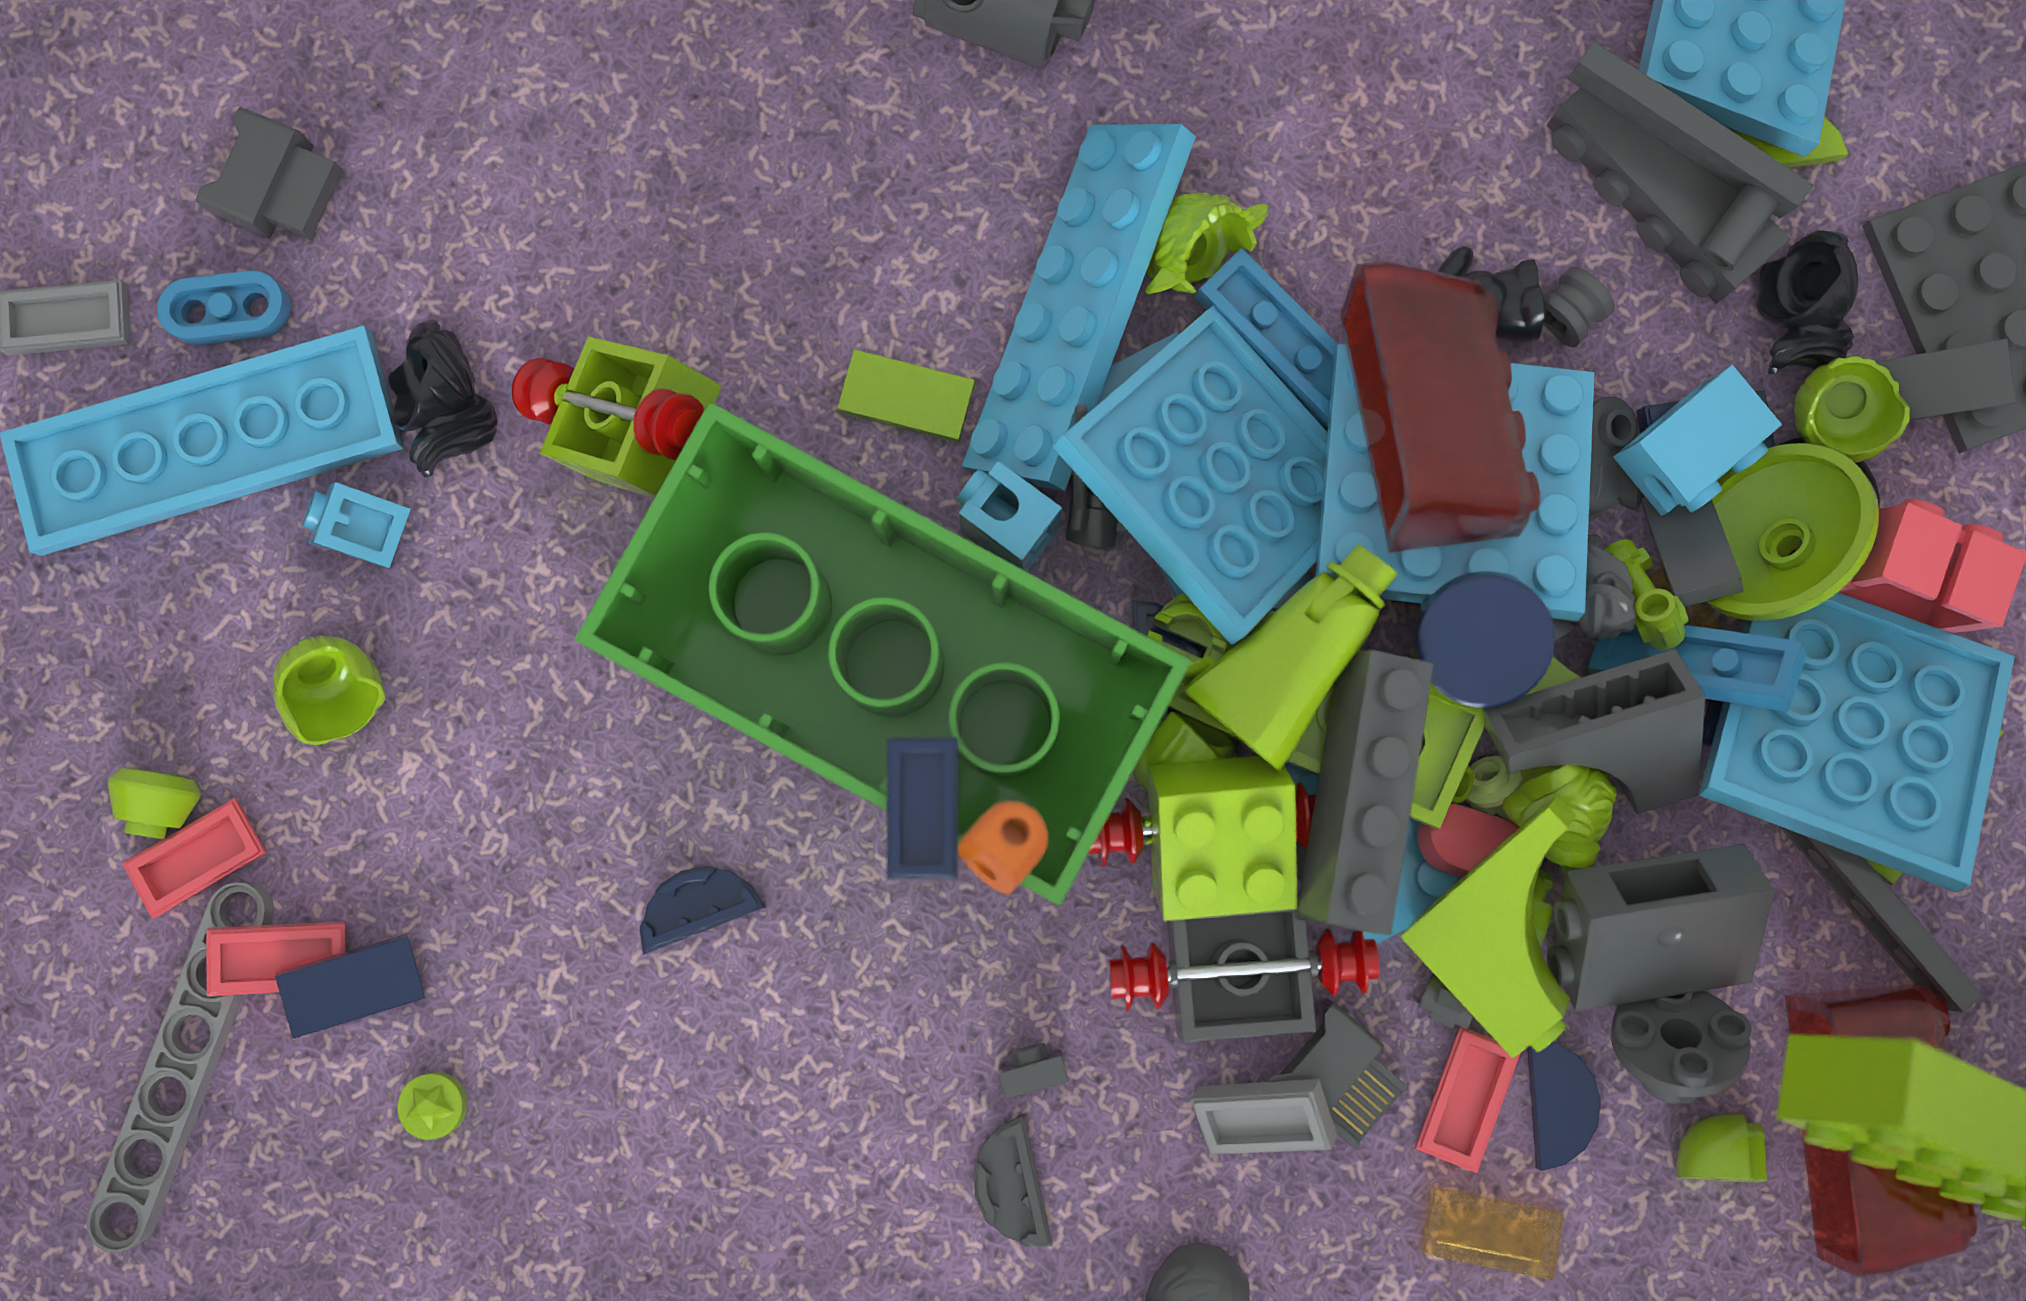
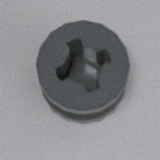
[1543,267,1615,347]

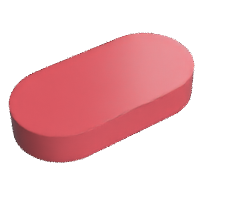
[1417,804,1519,877]

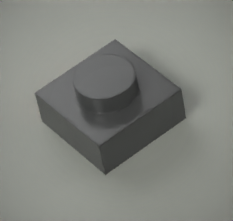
[998,1043,1069,1100]

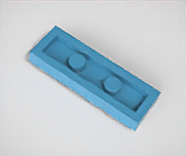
[1194,248,1338,430]
[1588,625,1806,712]

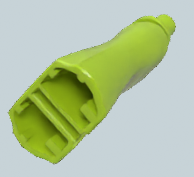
[1183,544,1398,771]

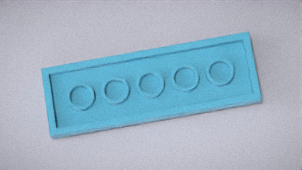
[961,124,1196,491]
[0,325,404,556]

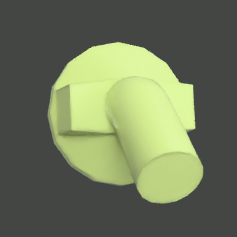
[1466,756,1524,821]

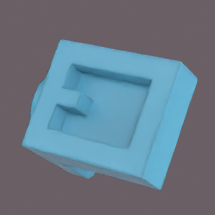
[302,482,410,569]

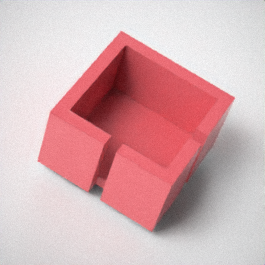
[1838,499,2026,633]

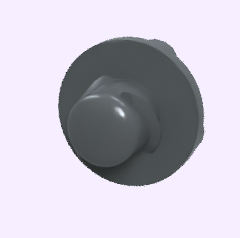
[1611,991,1752,1104]

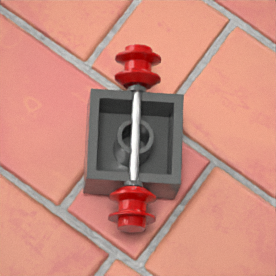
[1108,896,1380,1042]

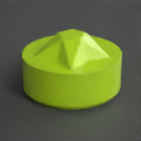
[397,1072,468,1140]

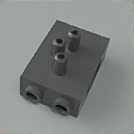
[1547,844,1775,1011]

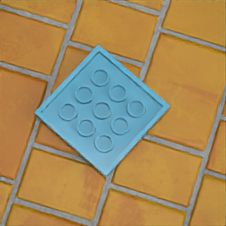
[1052,305,1328,645]
[1315,344,1594,622]
[1699,592,2015,893]

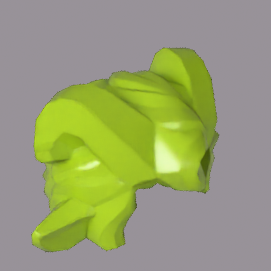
[1145,192,1269,295]
[1502,765,1617,874]

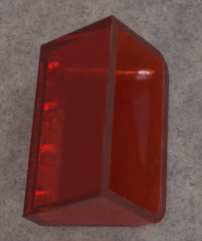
[1340,261,1540,553]
[1785,984,1977,1277]

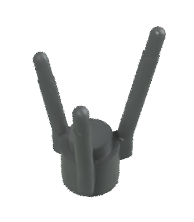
[1065,404,1129,548]

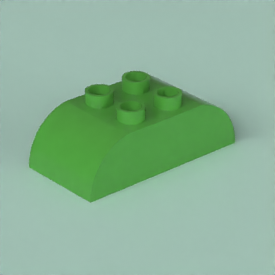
[574,402,1192,906]

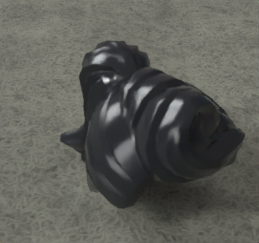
[1757,230,1858,375]
[388,320,497,478]

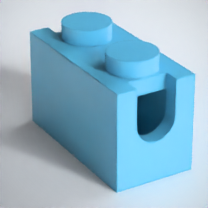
[1613,364,1782,516]
[957,461,1062,572]

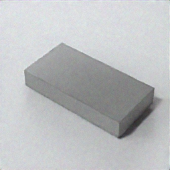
[0,280,131,356]
[1191,1079,1337,1155]

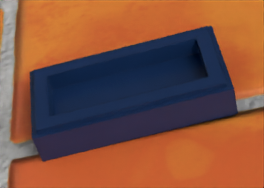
[887,738,958,879]
[275,934,425,1039]

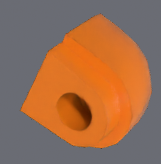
[958,801,1048,895]

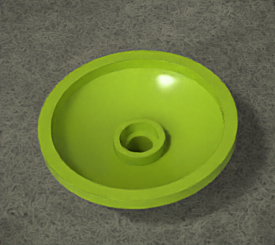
[1706,443,1879,621]

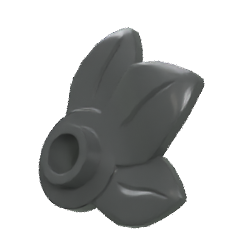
[1589,397,1644,516]

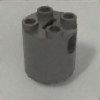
[913,0,1095,69]

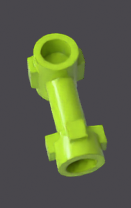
[1604,539,1689,650]

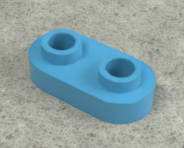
[157,270,291,345]

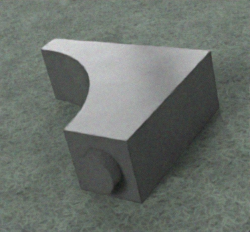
[1483,649,1705,814]

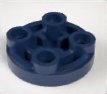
[1415,571,1555,708]

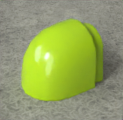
[1676,1113,1767,1182]

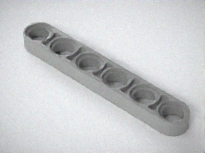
[86,882,274,1253]

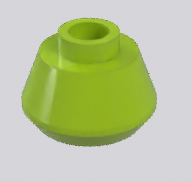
[107,768,201,839]

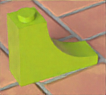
[1400,795,1576,1059]

